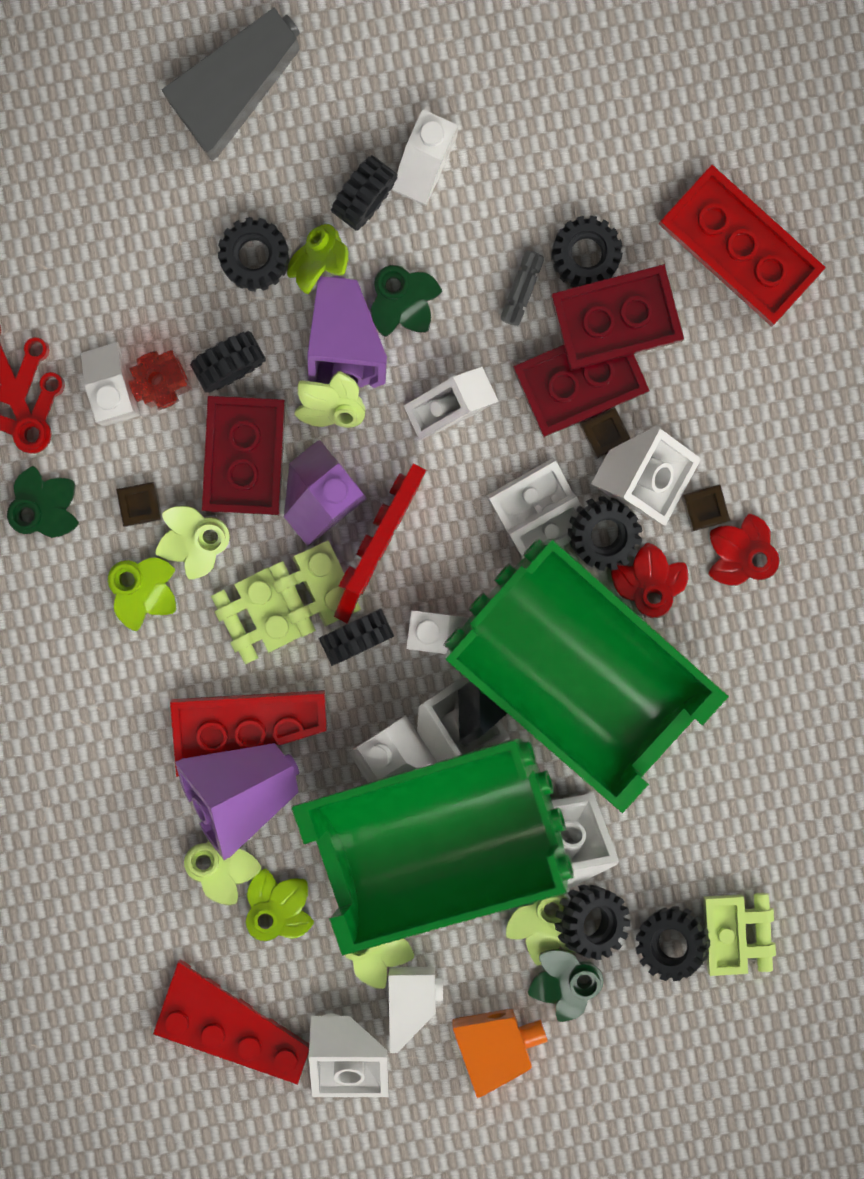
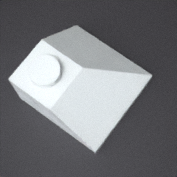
[591,427,701,526]
[417,675,510,762]
[348,715,437,783]
[552,793,619,889]
[309,1013,389,1097]

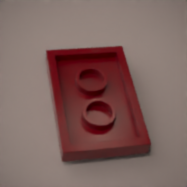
[550,264,684,371]
[513,345,650,438]
[202,396,286,516]

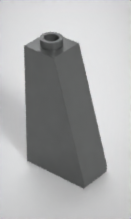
[161,7,300,161]

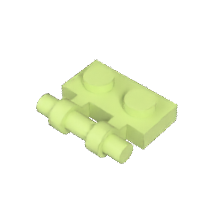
[269,540,361,637]
[211,567,302,665]
[703,893,776,976]

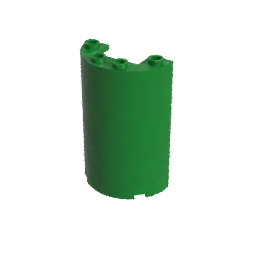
[444,538,729,814]
[291,738,574,956]

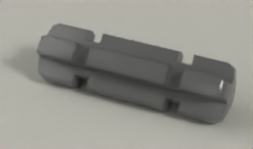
[501,251,544,326]

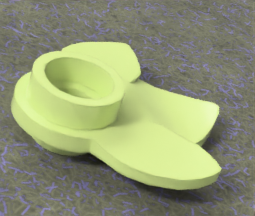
[294,371,366,428]
[155,506,230,580]
[184,840,261,905]
[506,894,576,965]
[344,938,414,989]

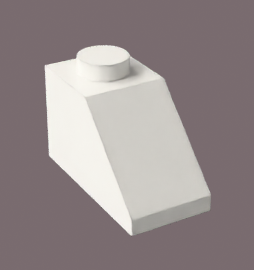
[391,109,458,206]
[81,342,141,427]
[404,367,499,440]
[406,610,470,654]
[388,967,443,1053]

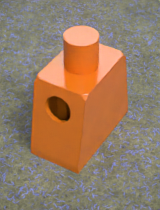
[452,1009,548,1098]

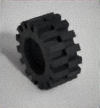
[331,155,398,231]
[551,216,623,288]
[218,217,290,292]
[190,331,266,393]
[568,496,642,571]
[318,609,394,666]
[555,884,631,960]
[635,906,710,982]

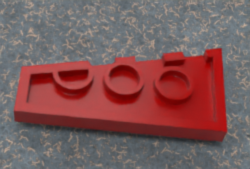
[334,463,427,623]
[170,690,328,777]
[153,959,309,1085]

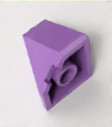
[307,276,387,388]
[284,440,367,546]
[175,743,299,860]

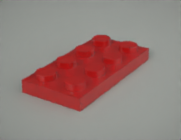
[659,165,826,327]

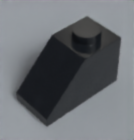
[458,681,507,747]

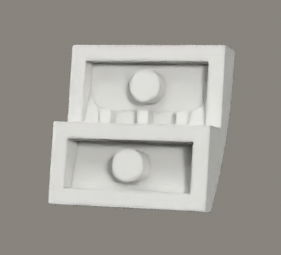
[487,458,594,559]

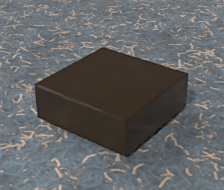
[580,407,631,459]
[116,482,163,527]
[682,484,730,532]

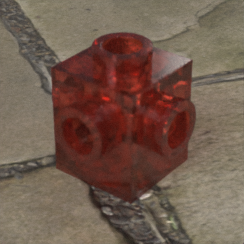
[128,349,192,410]

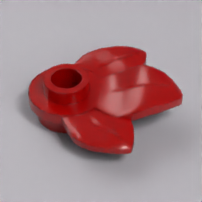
[708,513,780,586]
[611,543,689,618]

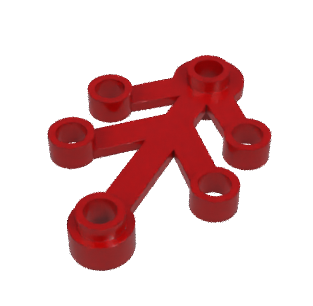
[0,325,65,454]

